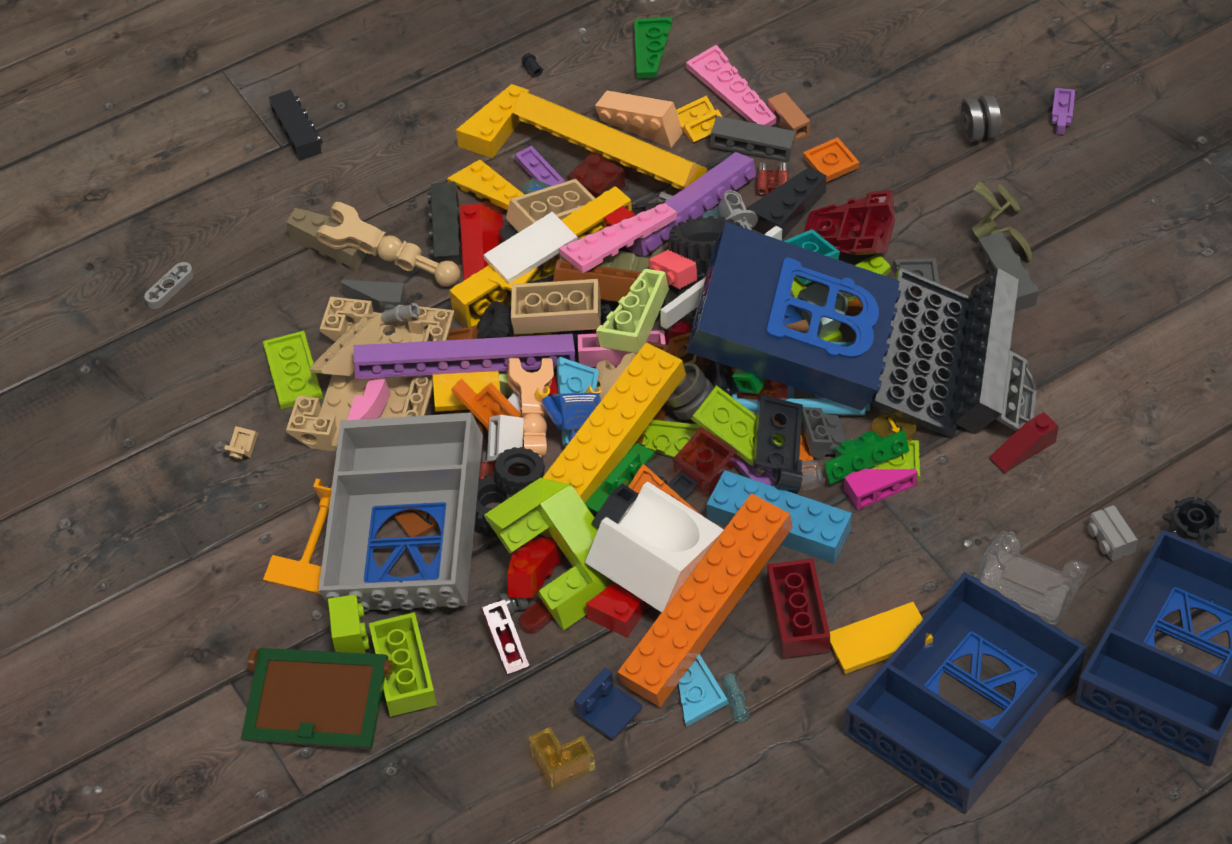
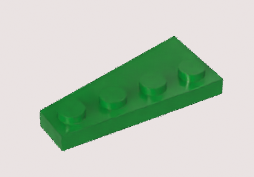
[634,17,673,79]

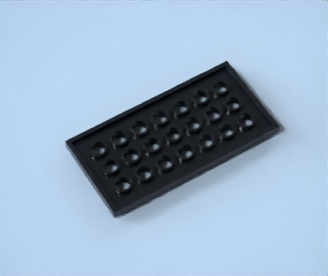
[871,268,971,438]

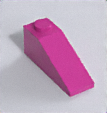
[844,469,918,510]

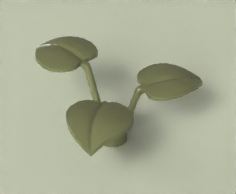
[972,181,1032,262]

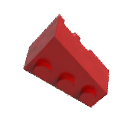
[507,537,563,598]
[586,582,650,638]

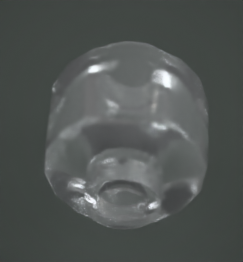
[800,460,826,490]

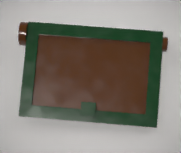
[241,648,393,749]

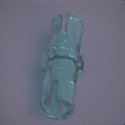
[722,674,750,722]

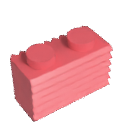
[648,249,697,289]

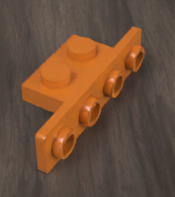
[451,379,521,431]

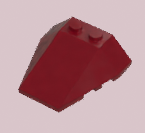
[804,190,895,255]

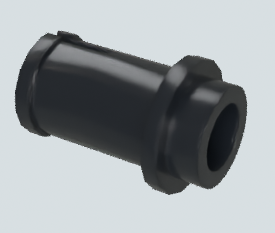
[521,53,543,77]

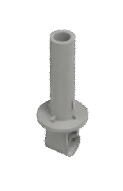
[717,190,758,230]

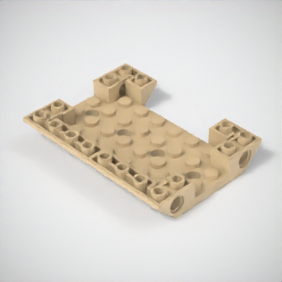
[286,297,455,452]

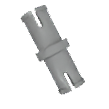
[382,303,420,324]

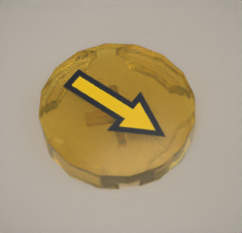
[871,413,917,443]

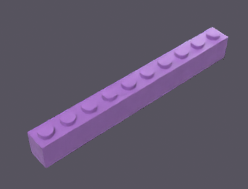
[354,334,575,379]

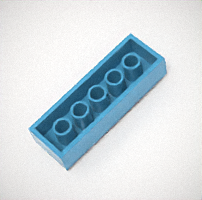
[707,470,852,564]

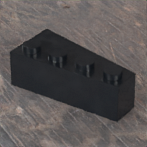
[746,167,826,240]

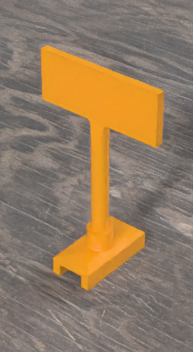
[263,479,332,595]

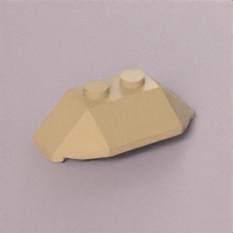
[309,314,380,376]

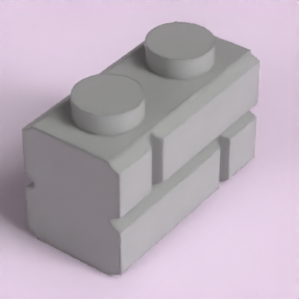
[1087,505,1138,561]

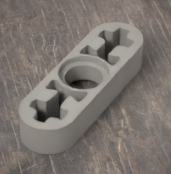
[144,262,194,309]

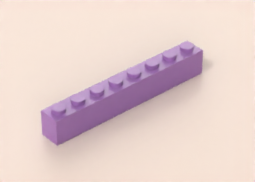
[626,152,756,257]

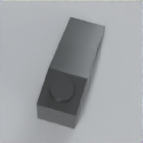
[341,279,406,313]

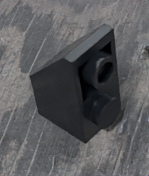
[591,483,639,529]

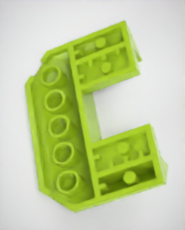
[484,478,614,631]

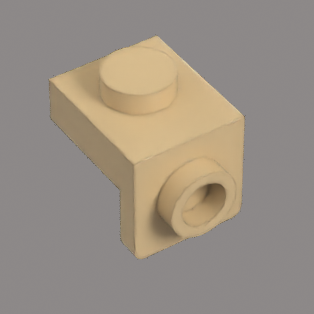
[224,426,258,460]

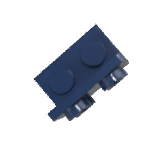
[574,668,642,740]

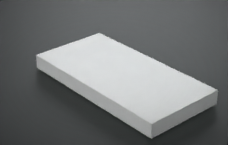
[484,212,577,284]

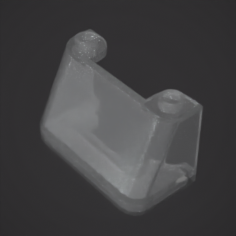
[977,530,1090,624]

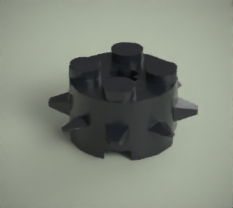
[1162,497,1227,548]

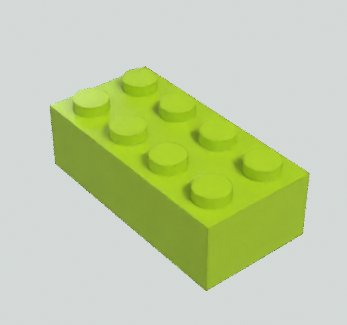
[369,612,437,717]

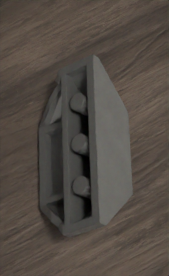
[996,350,1037,431]

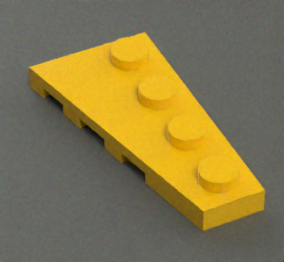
[447,160,524,210]

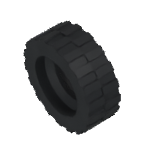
[477,301,512,339]
[494,447,545,495]

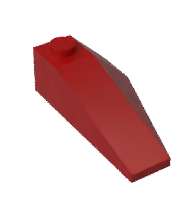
[460,204,503,281]

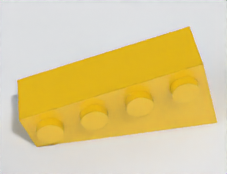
[456,84,529,159]

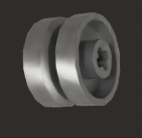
[960,94,1002,142]
[665,363,714,420]

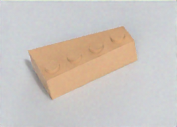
[595,91,683,148]

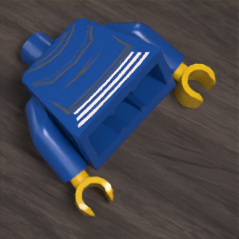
[534,385,602,442]

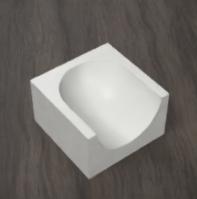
[585,481,724,612]

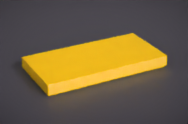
[830,602,933,674]

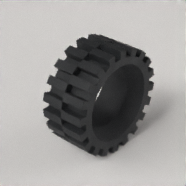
[670,216,743,275]

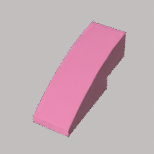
[347,379,391,420]

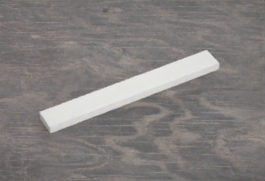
[660,226,782,329]

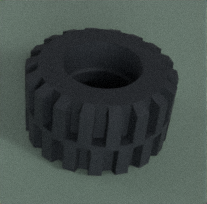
[474,475,515,536]

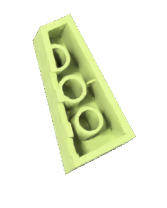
[596,269,669,353]

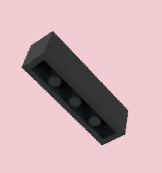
[269,89,323,161]

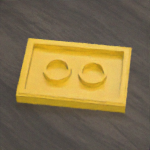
[432,371,500,411]

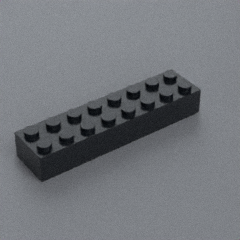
[954,268,1019,434]

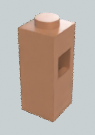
[768,92,810,142]

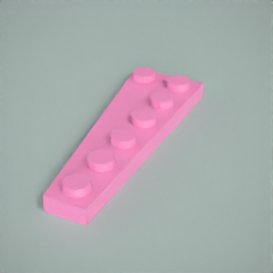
[686,45,776,126]
[559,203,677,273]

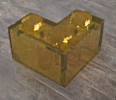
[528,727,596,789]

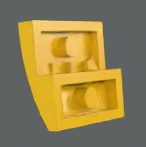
[676,96,722,143]

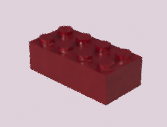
[767,558,831,658]

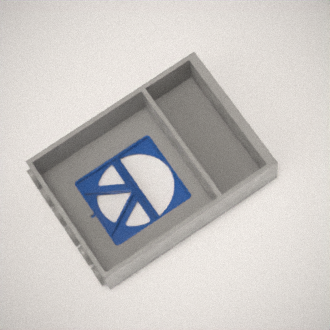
[319,413,483,612]

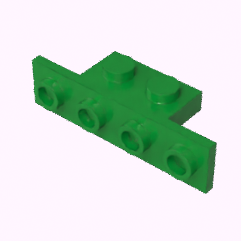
[824,430,910,484]
[585,443,655,514]

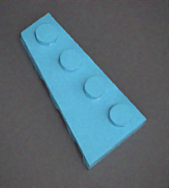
[556,357,599,446]

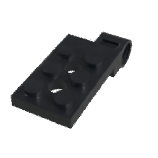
[753,395,803,494]

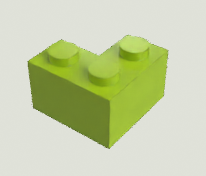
[328,594,370,653]

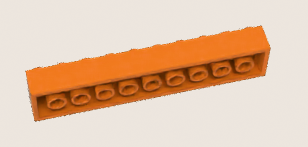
[617,493,793,707]

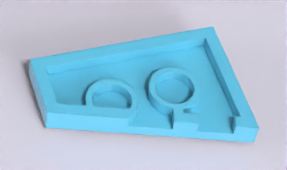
[679,654,729,726]

